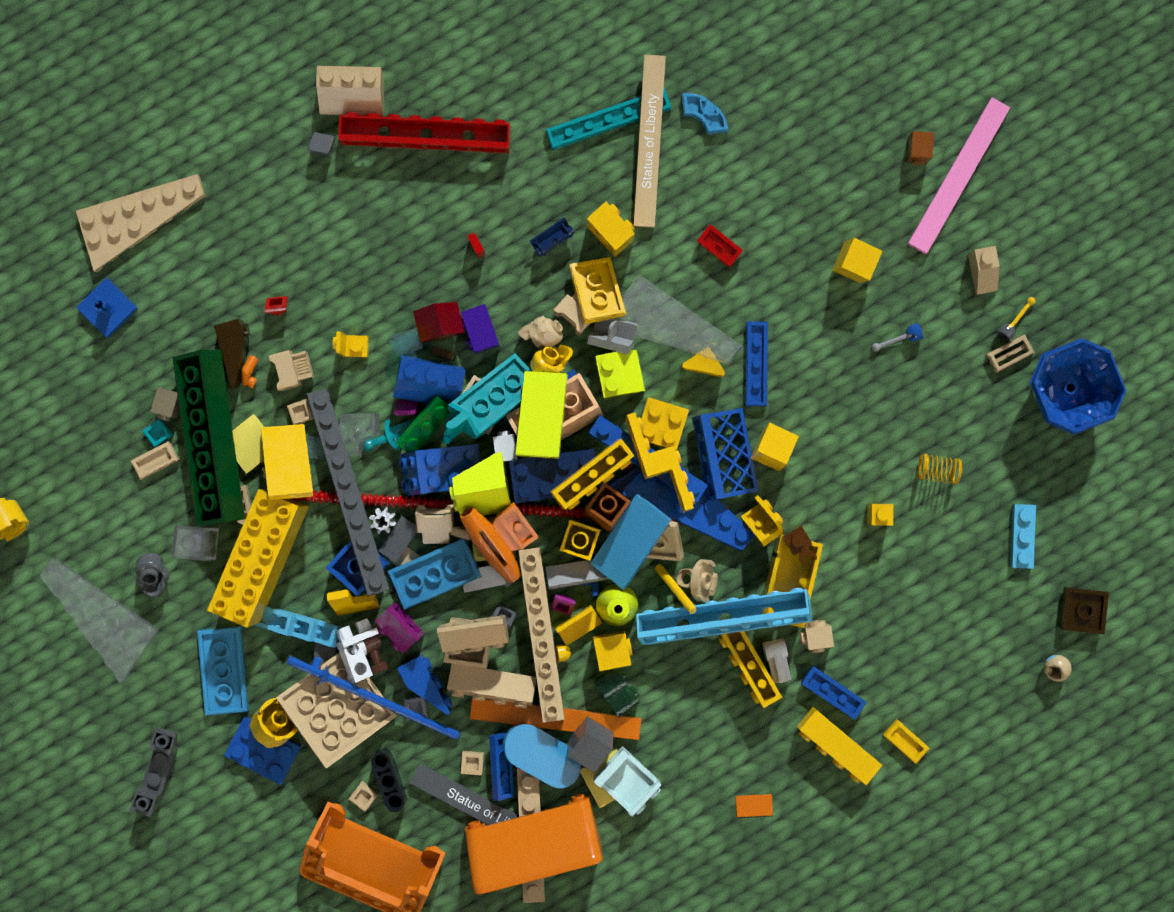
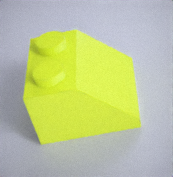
[595,350,645,399]

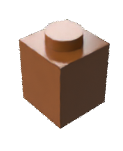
[907,131,934,165]

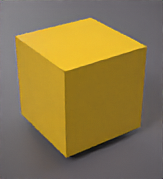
[832,238,882,283]
[751,423,799,471]
[560,519,600,561]
[593,630,633,671]

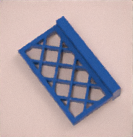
[692,408,759,501]

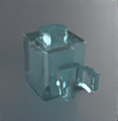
[389,327,424,358]

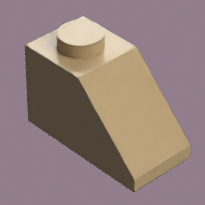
[968,246,1000,295]

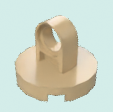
[676,559,718,602]

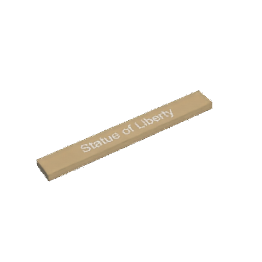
[633,55,666,228]

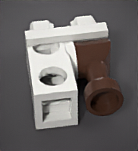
[336,619,389,683]

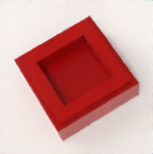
[467,233,485,258]

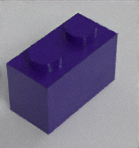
[461,304,500,354]

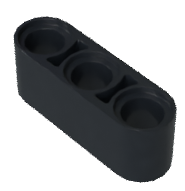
[371,748,407,812]

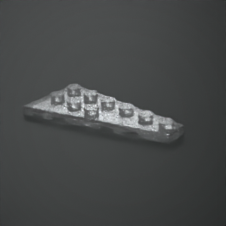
[617,274,742,364]
[40,558,159,683]

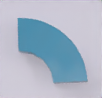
[681,93,728,134]

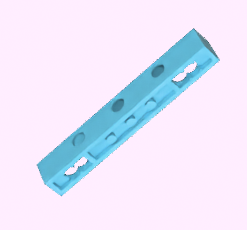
[636,588,813,645]

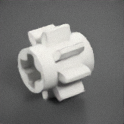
[369,507,396,534]

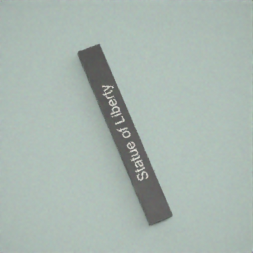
[410,763,519,825]

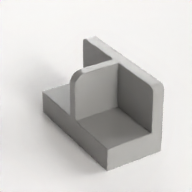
[587,318,637,354]

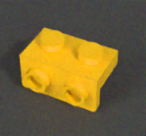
[741,495,785,546]

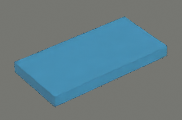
[590,494,672,589]
[387,539,482,610]
[197,626,249,716]

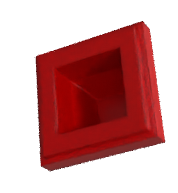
[264,296,288,316]

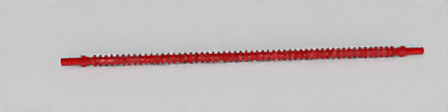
[291,490,675,522]

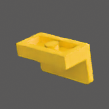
[555,605,603,646]

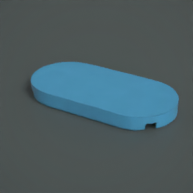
[503,724,581,788]

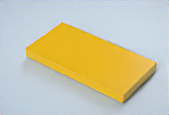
[261,424,313,501]

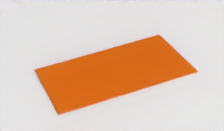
[736,794,773,817]

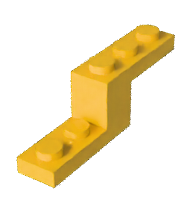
[625,413,695,513]

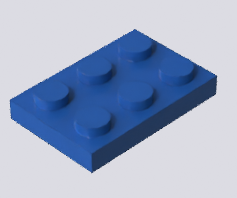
[224,716,302,785]

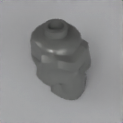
[135,553,170,598]

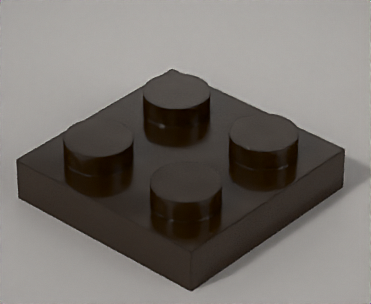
[1060,587,1109,634]

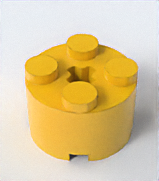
[0,498,30,541]
[249,698,298,748]

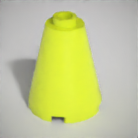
[596,584,638,626]

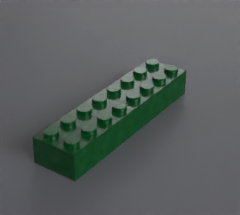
[172,350,245,527]

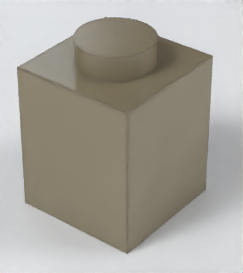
[150,387,180,421]

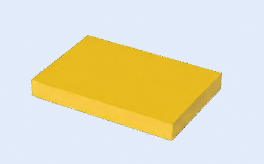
[569,257,626,324]

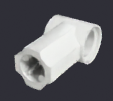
[762,638,791,683]

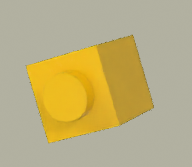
[867,504,894,526]

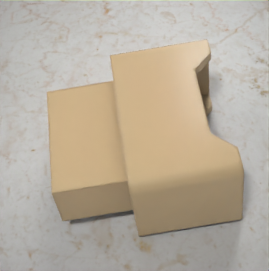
[553,293,591,337]
[269,350,314,391]
[415,505,455,544]

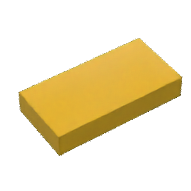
[883,719,930,764]

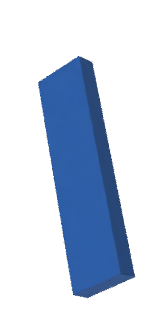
[745,321,768,407]

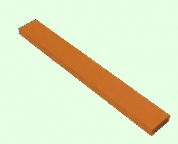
[470,698,642,740]

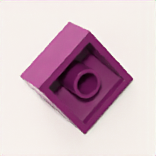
[375,602,425,653]

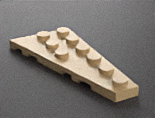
[76,174,205,273]

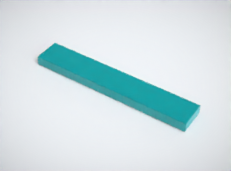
[545,88,672,151]

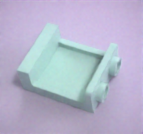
[593,746,661,817]

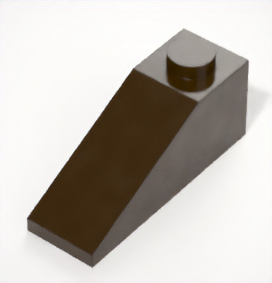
[214,319,250,389]

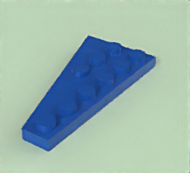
[620,448,755,551]

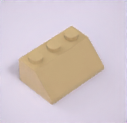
[316,66,384,116]
[437,615,509,655]

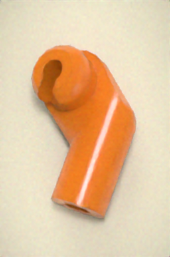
[242,355,259,388]

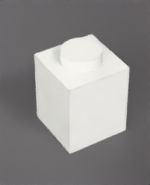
[493,431,518,462]

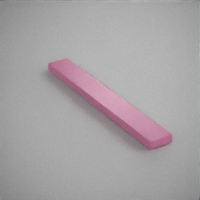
[907,97,1010,254]

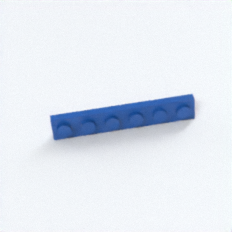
[588,416,708,504]

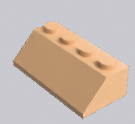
[506,373,604,458]

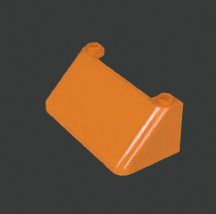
[465,793,603,894]
[299,802,446,912]

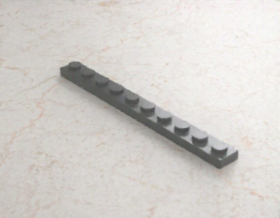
[307,388,389,597]

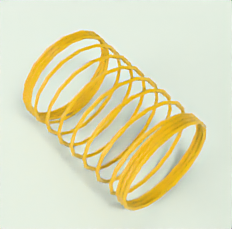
[917,454,962,485]

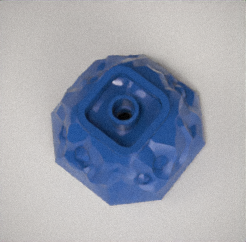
[1030,338,1127,435]

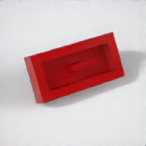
[696,224,743,268]

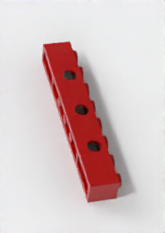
[338,112,511,153]

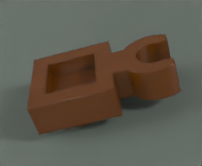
[782,525,817,566]

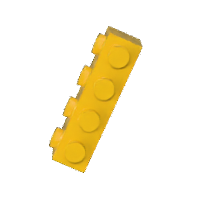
[550,439,634,510]
[718,631,782,708]
[797,707,883,785]

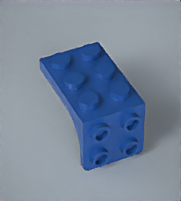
[399,444,481,496]

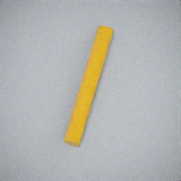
[655,564,697,614]

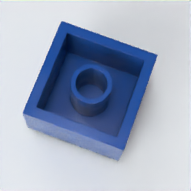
[326,541,390,597]

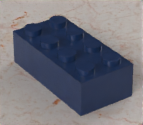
[507,449,600,503]

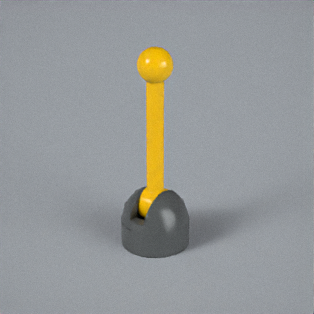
[996,297,1036,342]

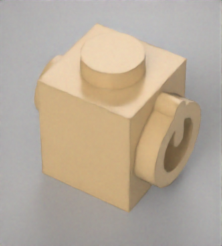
[800,620,834,653]

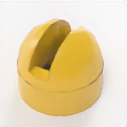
[554,645,571,663]

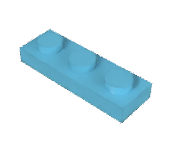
[1010,504,1036,569]

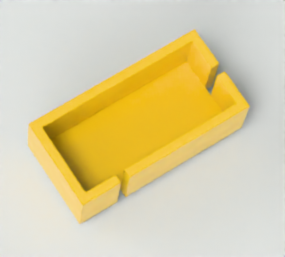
[761,534,823,628]

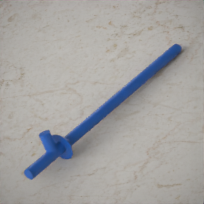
[286,656,460,739]

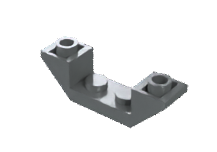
[130,727,178,817]

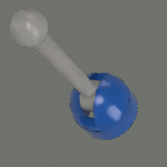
[872,323,923,351]

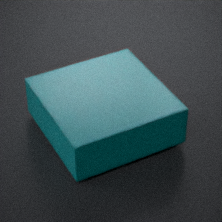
[142,419,174,448]

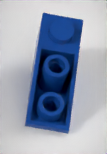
[397,654,453,715]

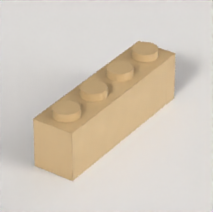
[447,664,537,708]

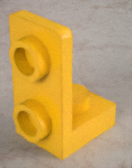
[333,331,369,358]

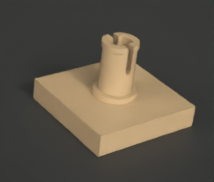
[647,521,684,561]

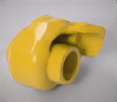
[530,345,573,373]

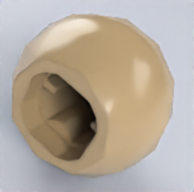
[1044,655,1072,682]

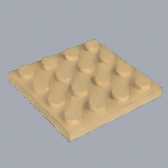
[276,653,397,769]

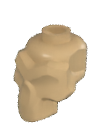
[518,316,563,349]

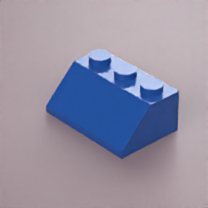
[393,355,466,404]

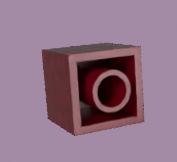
[413,302,465,343]

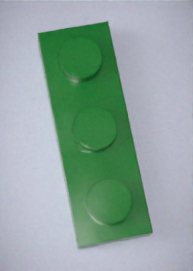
[396,395,450,453]

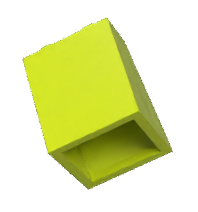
[449,452,511,516]

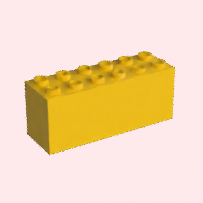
[207,489,309,627]

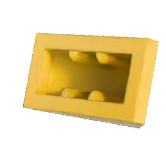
[681,347,725,377]

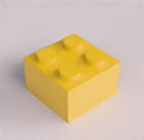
[587,202,635,257]
[641,397,689,451]

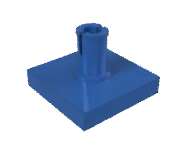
[76,278,138,338]

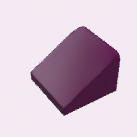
[394,399,418,416]

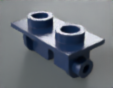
[530,217,575,256]

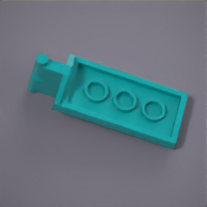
[442,353,532,444]

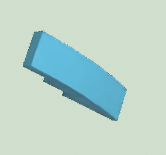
[255,606,341,647]

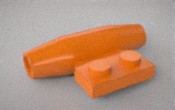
[460,502,539,583]

